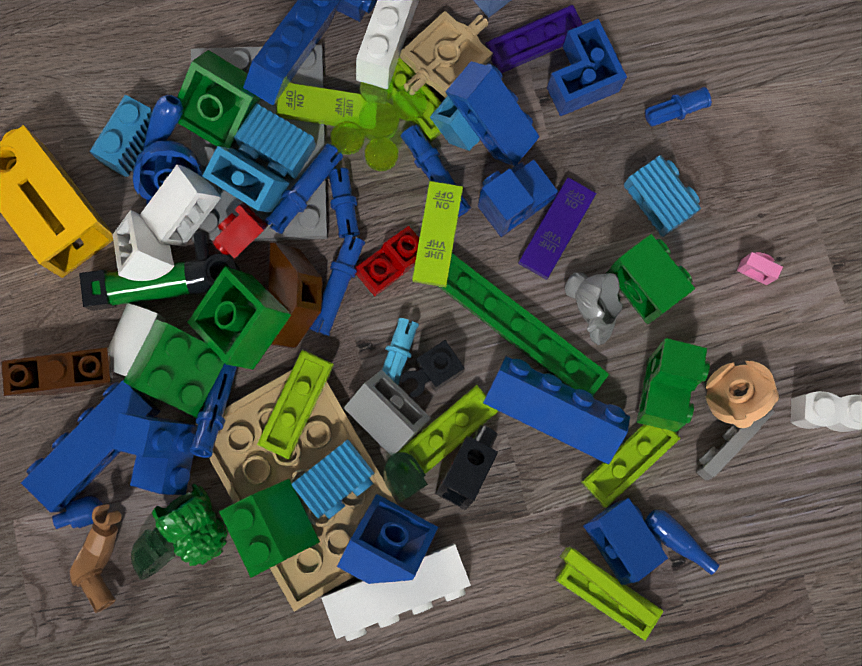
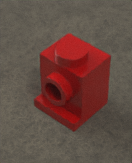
[212,202,268,259]

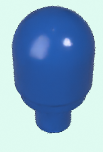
[52,496,103,529]

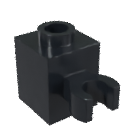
[400,340,465,398]

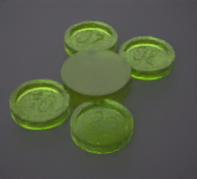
[331,81,426,171]

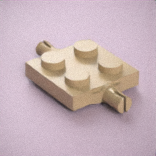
[400,11,493,98]

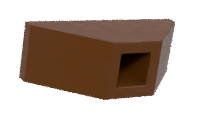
[268,243,322,349]
[1,347,112,396]

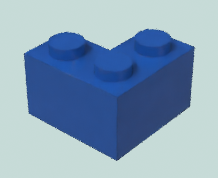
[547,18,627,117]
[478,160,558,237]
[111,413,198,495]

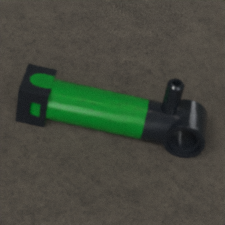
[79,231,241,311]

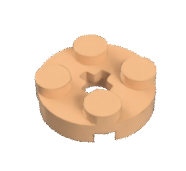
[705,361,779,428]

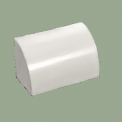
[140,165,221,246]
[112,210,174,281]
[108,304,165,377]

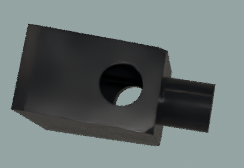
[435,425,498,510]

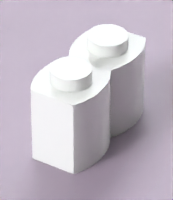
[790,391,862,432]

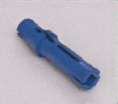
[400,124,471,218]
[265,143,343,234]
[310,234,365,336]
[190,363,237,458]

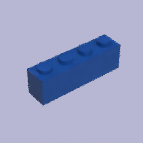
[243,0,340,105]
[483,356,630,465]
[21,380,161,513]

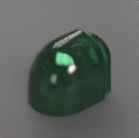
[383,452,428,502]
[131,527,176,580]

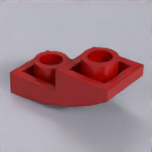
[355,226,420,297]

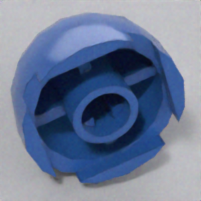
[133,140,202,204]

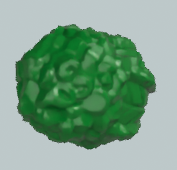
[152,484,227,566]

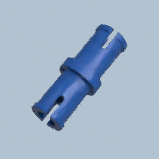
[328,168,360,238]

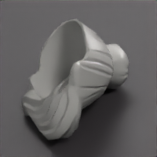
[565,272,623,345]

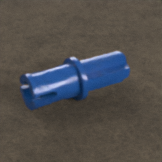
[645,87,712,126]

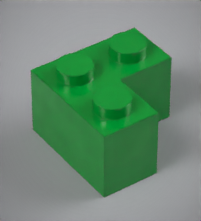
[636,338,710,432]

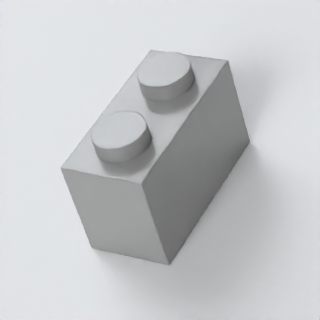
[344,370,431,457]

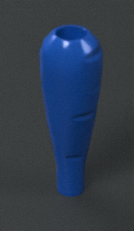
[143,95,183,149]
[644,509,719,575]

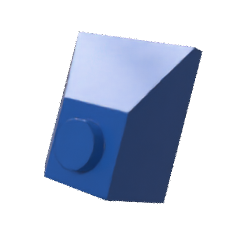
[337,494,438,584]

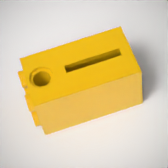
[0,125,113,278]

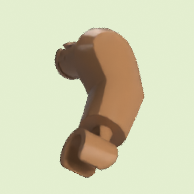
[70,504,121,613]

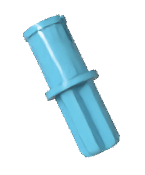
[382,318,419,385]

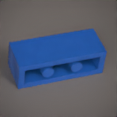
[445,61,540,166]

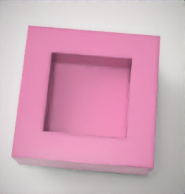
[737,252,783,285]

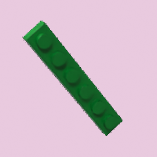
[437,253,609,396]

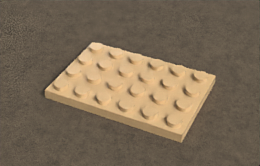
[196,369,398,612]

